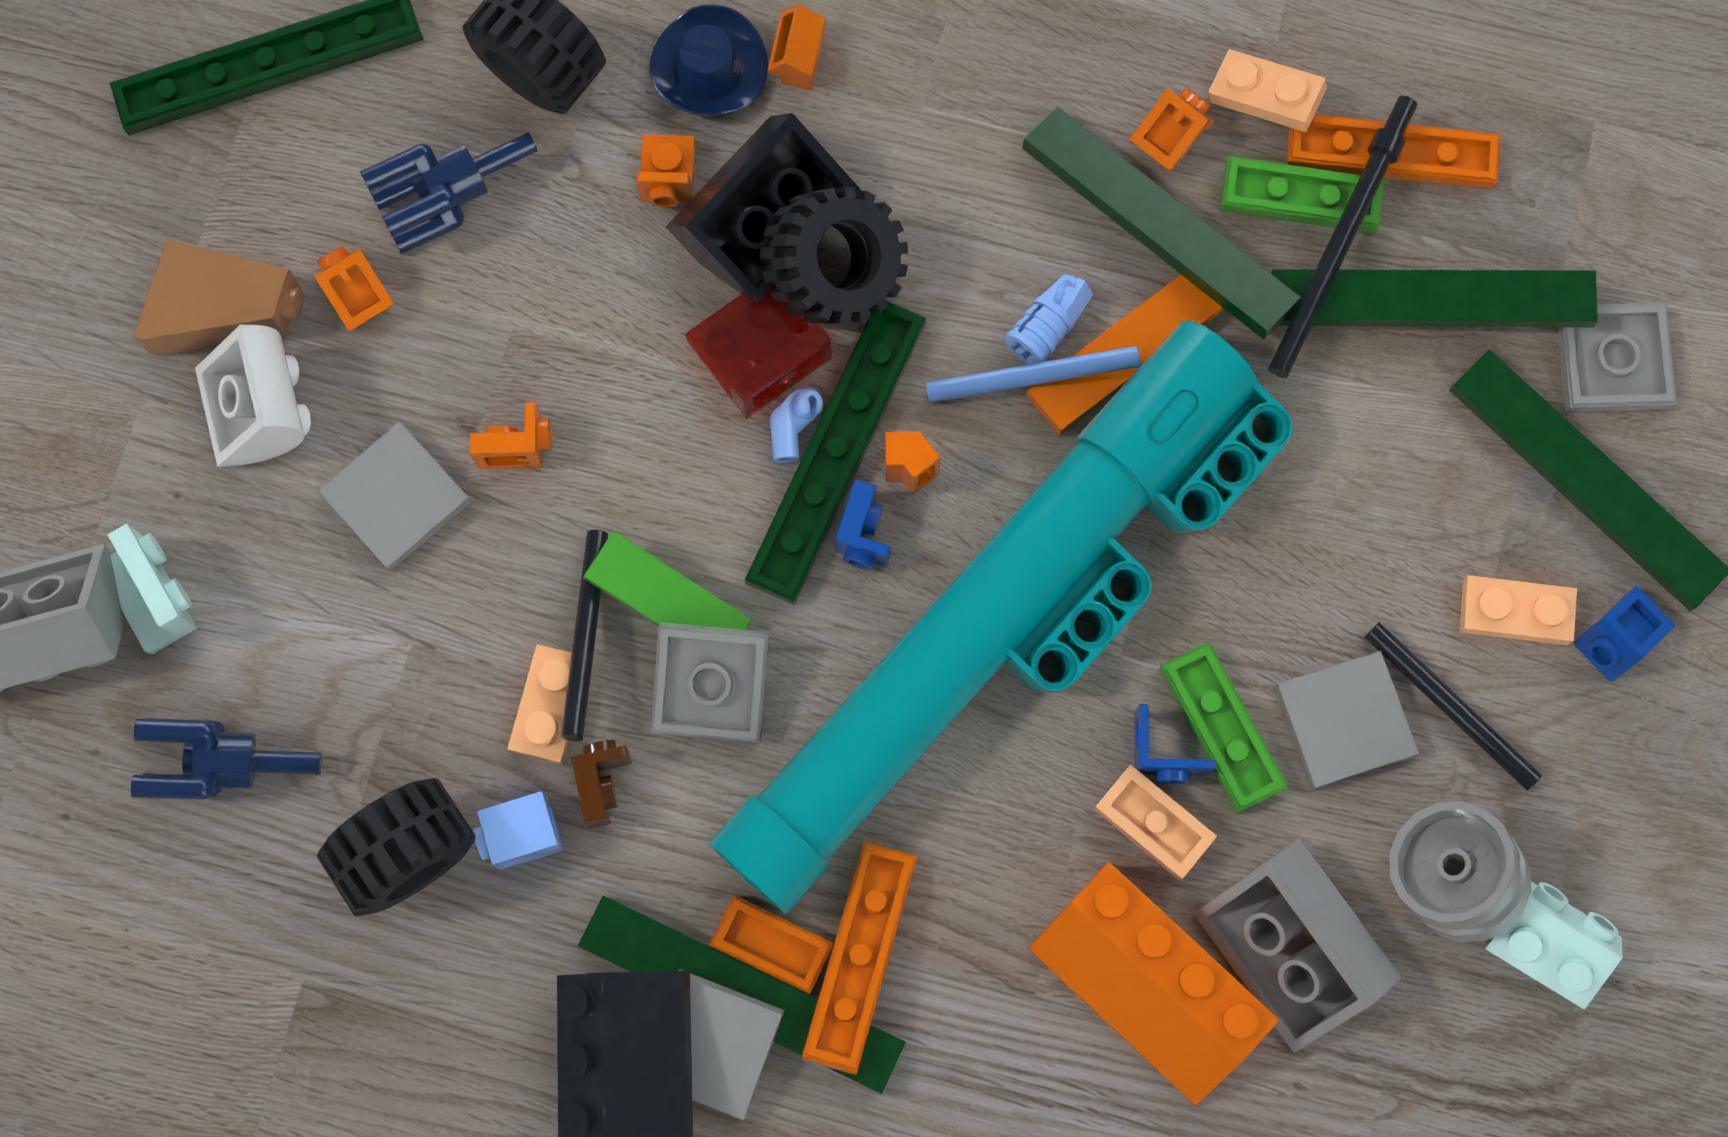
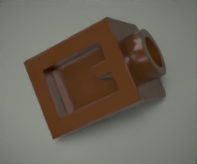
[571,740,632,829]

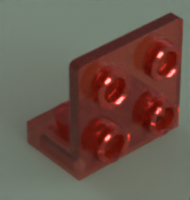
[686,285,832,419]

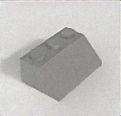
[0,543,124,692]
[1193,838,1402,1053]

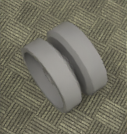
[1389,801,1531,943]

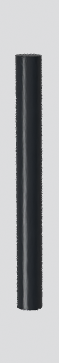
[561,530,608,741]
[1364,622,1542,791]

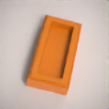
[709,895,834,995]

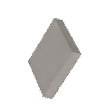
[1557,303,1677,413]
[318,421,472,572]
[650,622,770,743]
[1275,651,1419,790]
[678,969,785,1120]

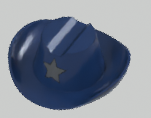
[650,4,768,117]

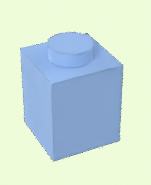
[473,791,564,870]

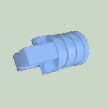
[1004,274,1093,364]

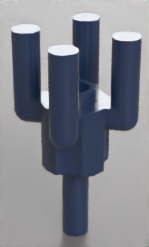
[360,132,538,254]
[131,718,322,800]

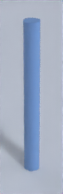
[926,345,1141,403]

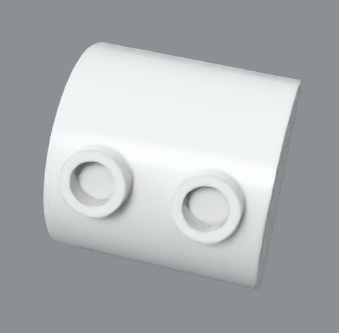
[195,325,311,467]

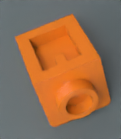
[1129,87,1215,171]
[636,134,696,208]
[313,245,394,332]
[470,402,552,469]

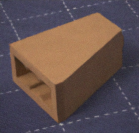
[133,239,303,356]

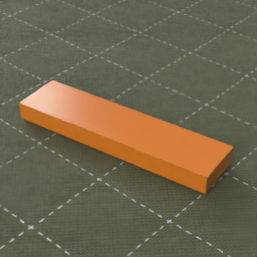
[1286,114,1501,190]
[1026,275,1224,436]
[802,841,917,1075]

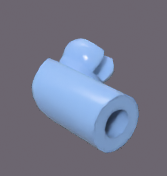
[770,388,823,464]

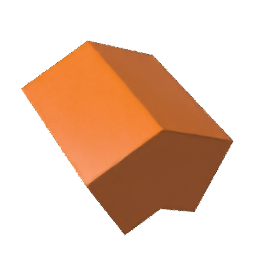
[767,4,826,90]
[885,431,941,494]

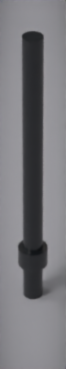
[1268,96,1418,378]

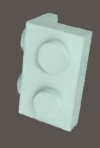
[107,524,197,654]
[1485,881,1623,1010]

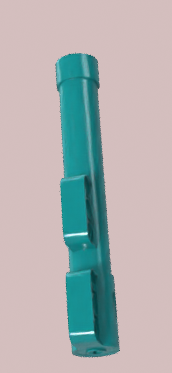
[708,321,1293,915]

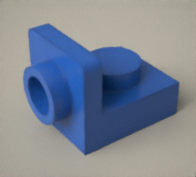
[835,479,891,570]
[1574,585,1676,681]

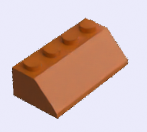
[1028,861,1279,1106]

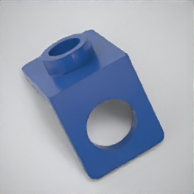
[1134,704,1215,784]

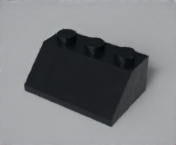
[666,113,862,303]
[557,971,693,1137]

